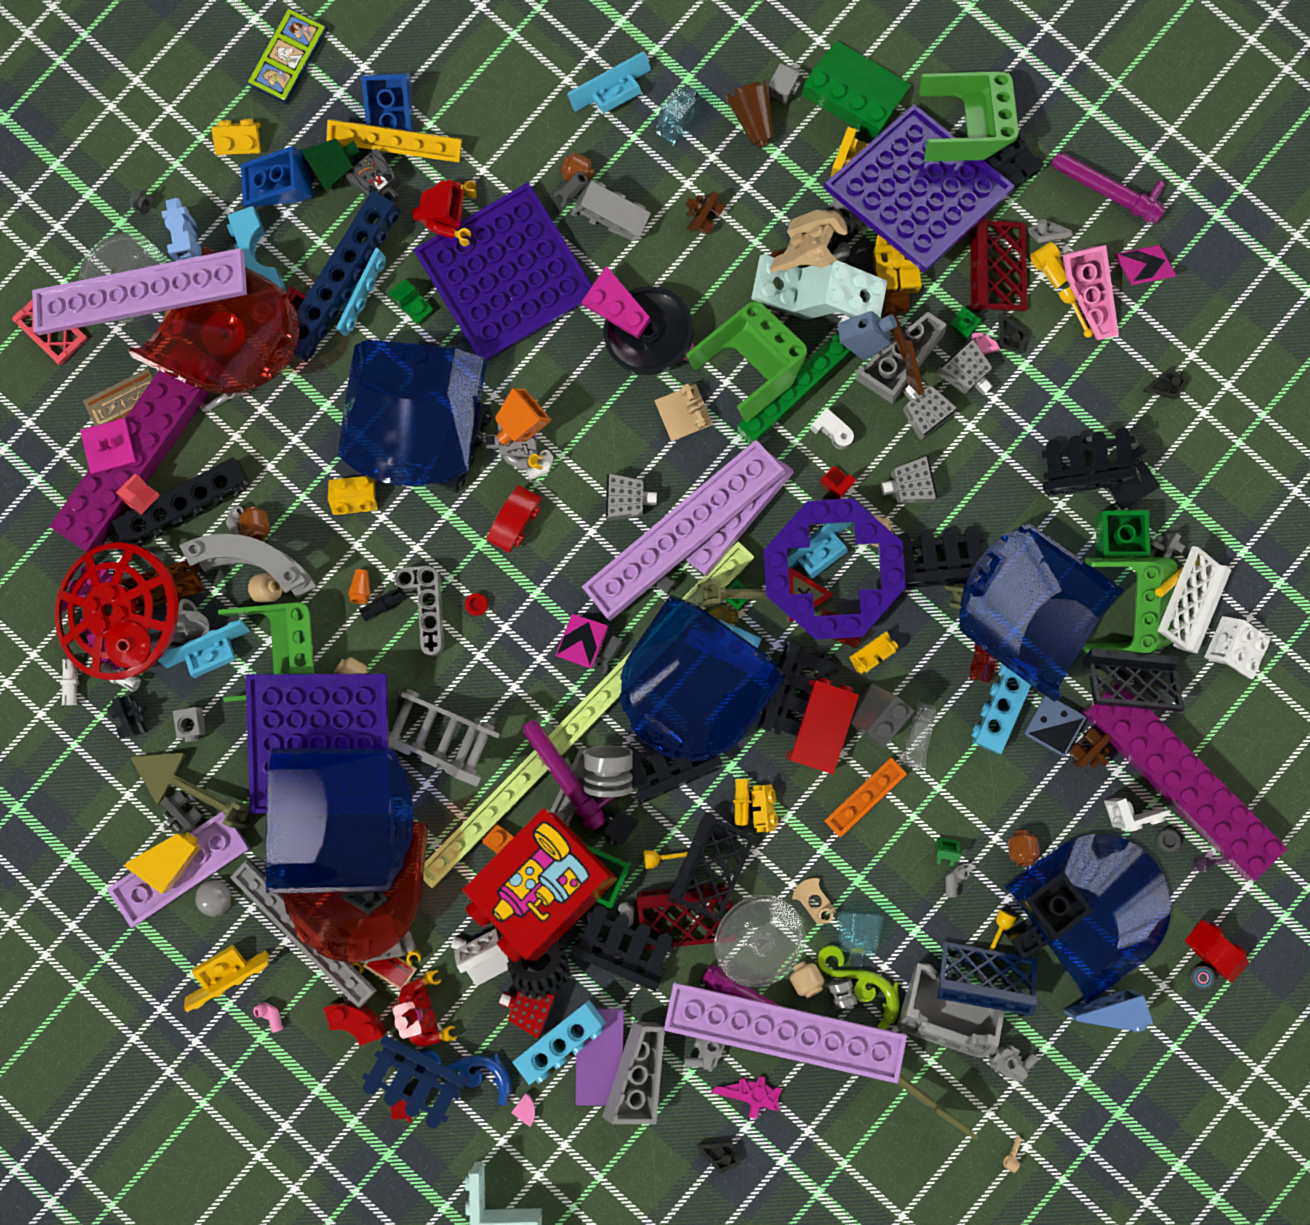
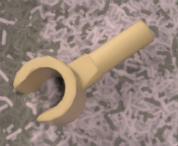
[1003,1136,1022,1173]

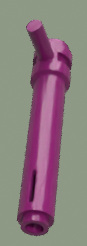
[1051,152,1165,224]
[522,719,616,831]
[701,965,780,1006]

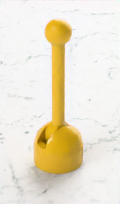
[1058,287,1093,338]
[643,850,687,869]
[982,909,1017,963]

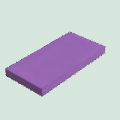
[576,1008,624,1105]

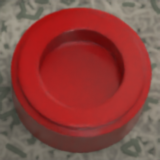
[465,593,488,616]

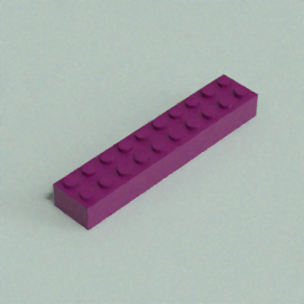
[49,340,225,555]
[1080,681,1287,882]

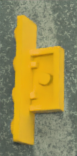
[184,945,269,1012]

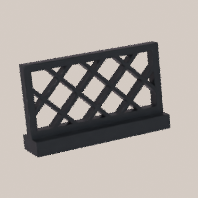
[1082,648,1185,712]
[667,811,755,922]

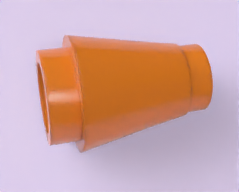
[348,569,371,604]

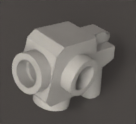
[685,1038,725,1072]
[989,1044,1038,1082]

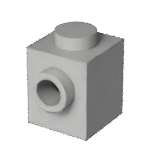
[769,63,801,105]

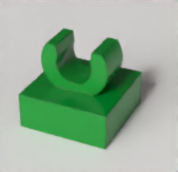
[949,307,981,340]
[935,837,962,867]

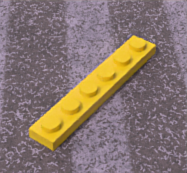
[326,119,462,162]

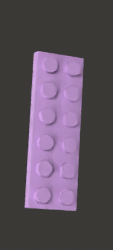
[684,453,794,576]
[107,812,251,928]

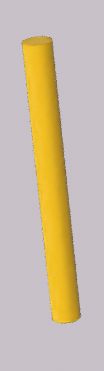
[1155,552,1207,597]

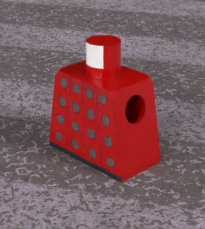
[499,991,558,1039]

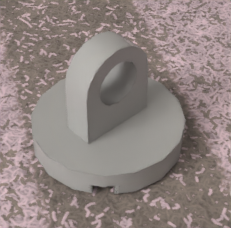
[162,599,209,644]

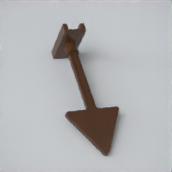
[863,290,924,395]

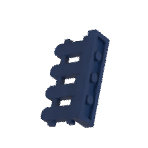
[362,1035,469,1129]

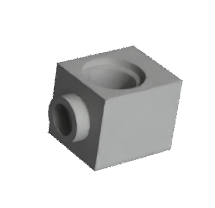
[173,707,206,742]

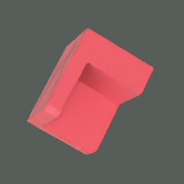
[116,474,160,515]

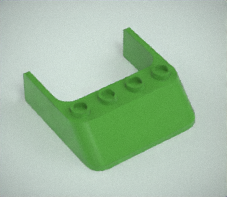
[919,72,1019,162]
[686,302,807,422]
[1081,557,1178,653]
[218,603,314,703]

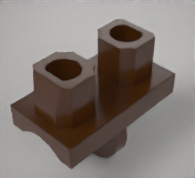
[685,191,725,235]
[1068,727,1112,769]

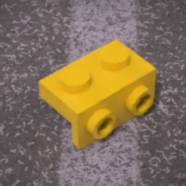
[211,119,262,155]
[328,475,378,515]

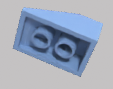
[1063,989,1153,1032]

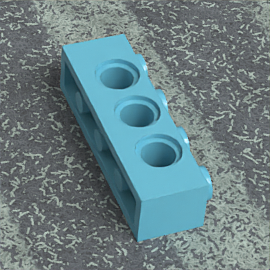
[971,658,1038,754]
[513,1000,607,1085]

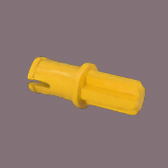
[733,779,751,826]

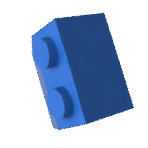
[361,72,413,131]
[241,146,313,207]

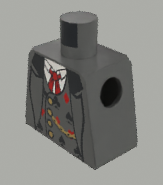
[344,148,400,203]

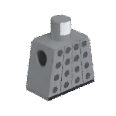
[937,338,993,395]
[903,385,958,440]
[881,456,938,503]
[606,474,657,520]

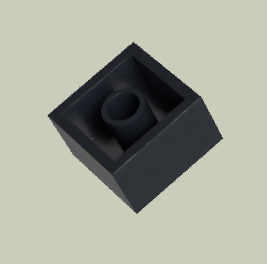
[1019,871,1094,940]

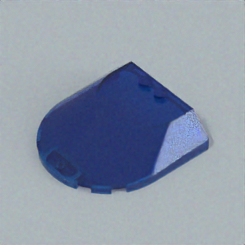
[620,595,786,761]
[1002,834,1171,1004]

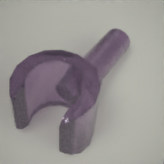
[1193,857,1227,872]

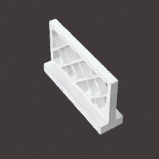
[1158,546,1231,653]

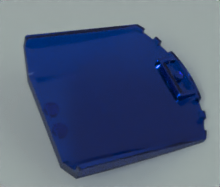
[338,340,487,487]
[959,523,1124,702]
[265,747,414,893]

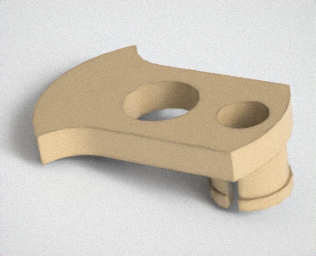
[792,878,836,925]

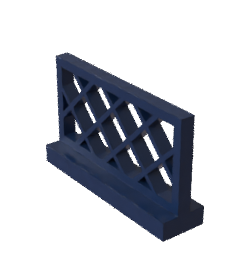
[937,941,1037,1016]

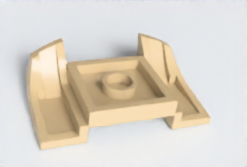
[770,210,848,273]

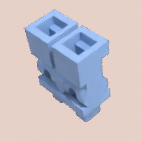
[161,198,202,261]

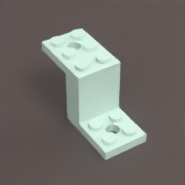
[751,254,887,320]
[465,1161,542,1225]

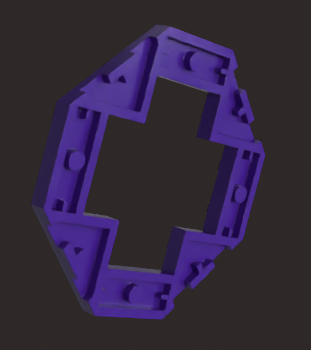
[763,498,906,640]

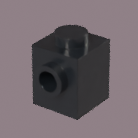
[603,809,639,846]

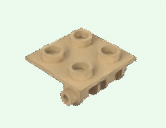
[654,384,713,442]

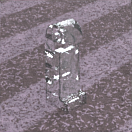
[901,702,936,770]

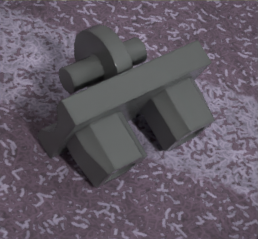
[1150,532,1185,558]
[161,791,205,832]

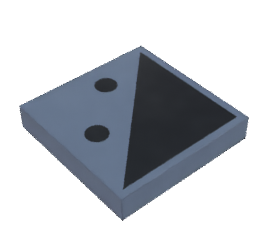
[1023,694,1087,757]

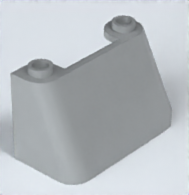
[897,963,1005,1058]

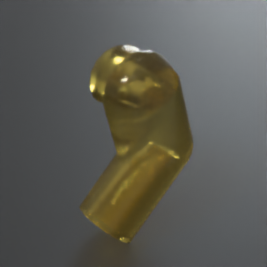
[704,605,739,624]

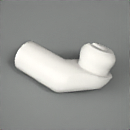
[526,450,553,480]

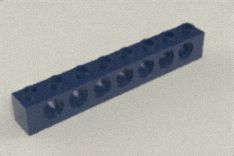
[277,191,401,363]

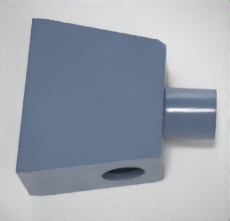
[838,311,897,361]

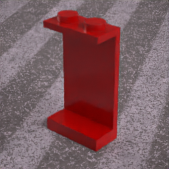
[785,677,859,775]

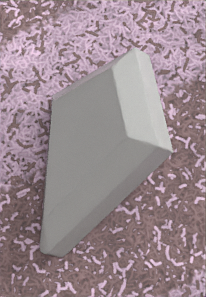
[1028,219,1072,243]

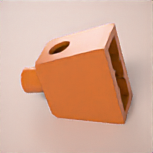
[496,388,551,445]

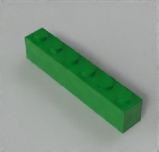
[736,333,851,445]

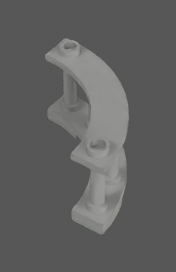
[179,534,318,598]
[389,689,499,787]

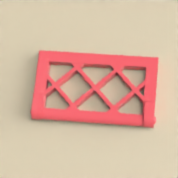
[12,299,88,365]

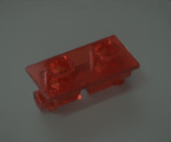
[970,635,999,683]

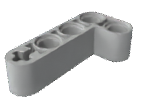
[394,566,444,657]

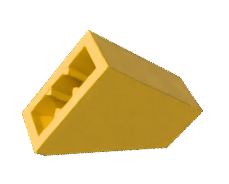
[124,832,202,894]

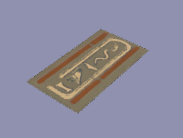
[83,368,153,426]

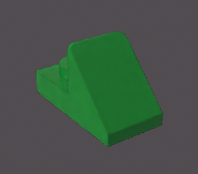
[388,278,434,326]

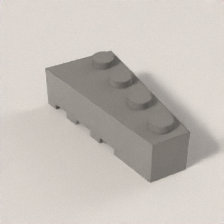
[856,312,947,404]
[602,1021,665,1124]

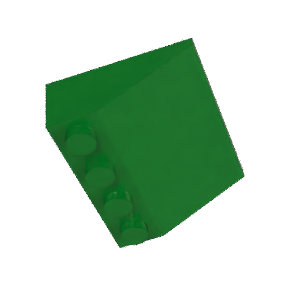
[802,40,911,139]

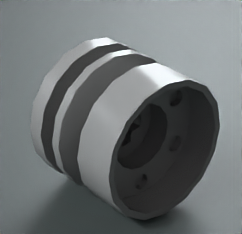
[584,746,633,797]

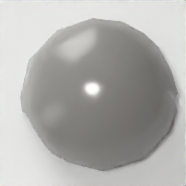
[195,880,232,918]

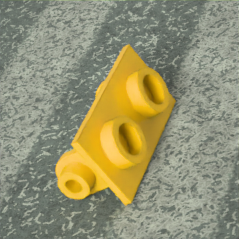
[849,631,899,674]
[751,784,778,832]

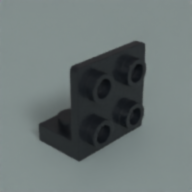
[1107,444,1160,510]

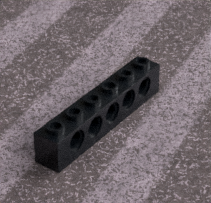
[111,457,251,547]

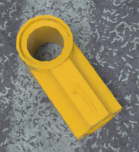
[1030,242,1068,290]

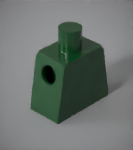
[302,138,360,191]

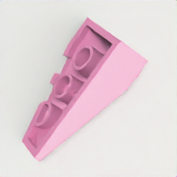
[1063,245,1119,340]

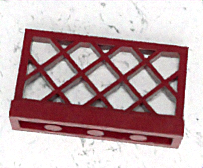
[970,217,1027,312]
[637,883,735,950]

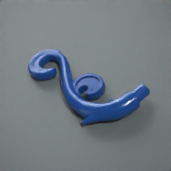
[416,1050,511,1105]

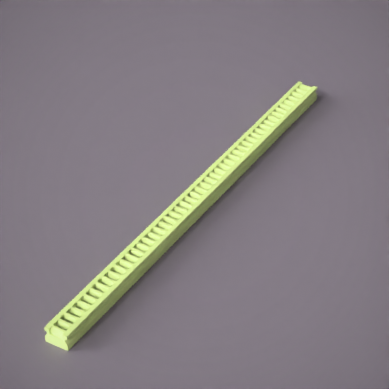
[416,542,754,888]

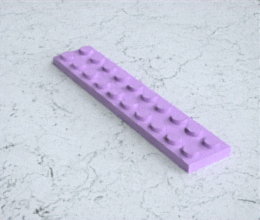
[32,248,247,335]
[582,440,786,621]
[664,982,907,1084]

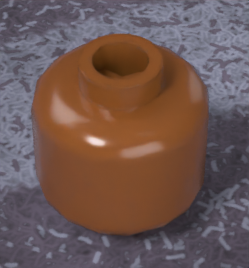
[560,153,594,182]
[238,507,271,541]
[1008,830,1040,866]

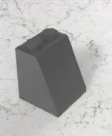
[850,683,915,748]

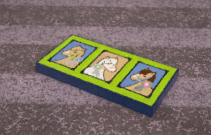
[246,7,328,105]

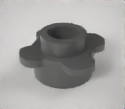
[130,189,153,215]

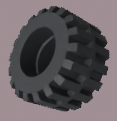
[507,940,570,999]

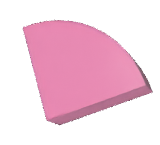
[971,333,1000,355]
[512,1092,535,1127]

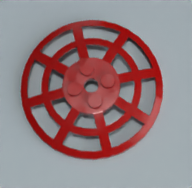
[55,542,179,680]

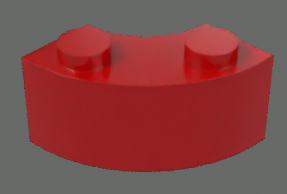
[486,485,541,553]
[1184,920,1250,984]
[323,1001,387,1046]

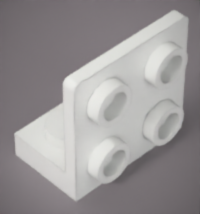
[1204,616,1270,679]
[1104,798,1171,832]
[454,929,508,986]

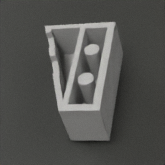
[570,181,651,241]

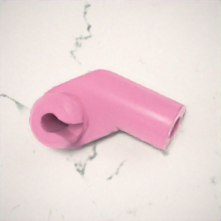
[253,1002,283,1033]

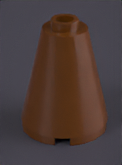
[725,80,774,148]

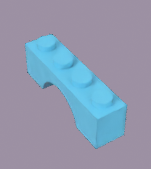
[227,206,287,303]

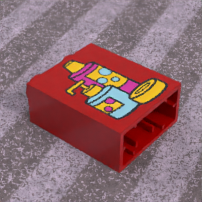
[462,808,617,963]

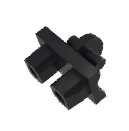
[107,695,148,738]

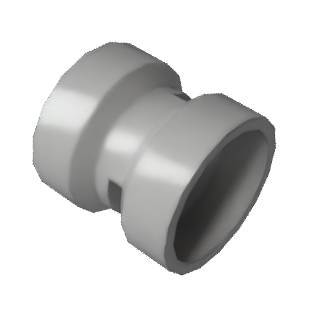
[829,979,857,1009]

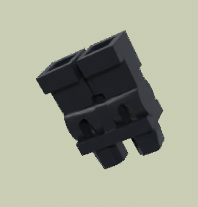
[984,132,1044,190]

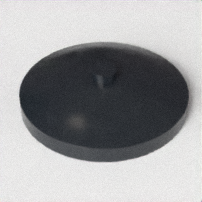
[603,286,694,376]

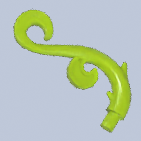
[817,945,900,1030]

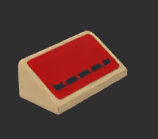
[363,957,417,990]

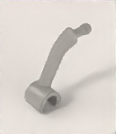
[199,386,242,412]

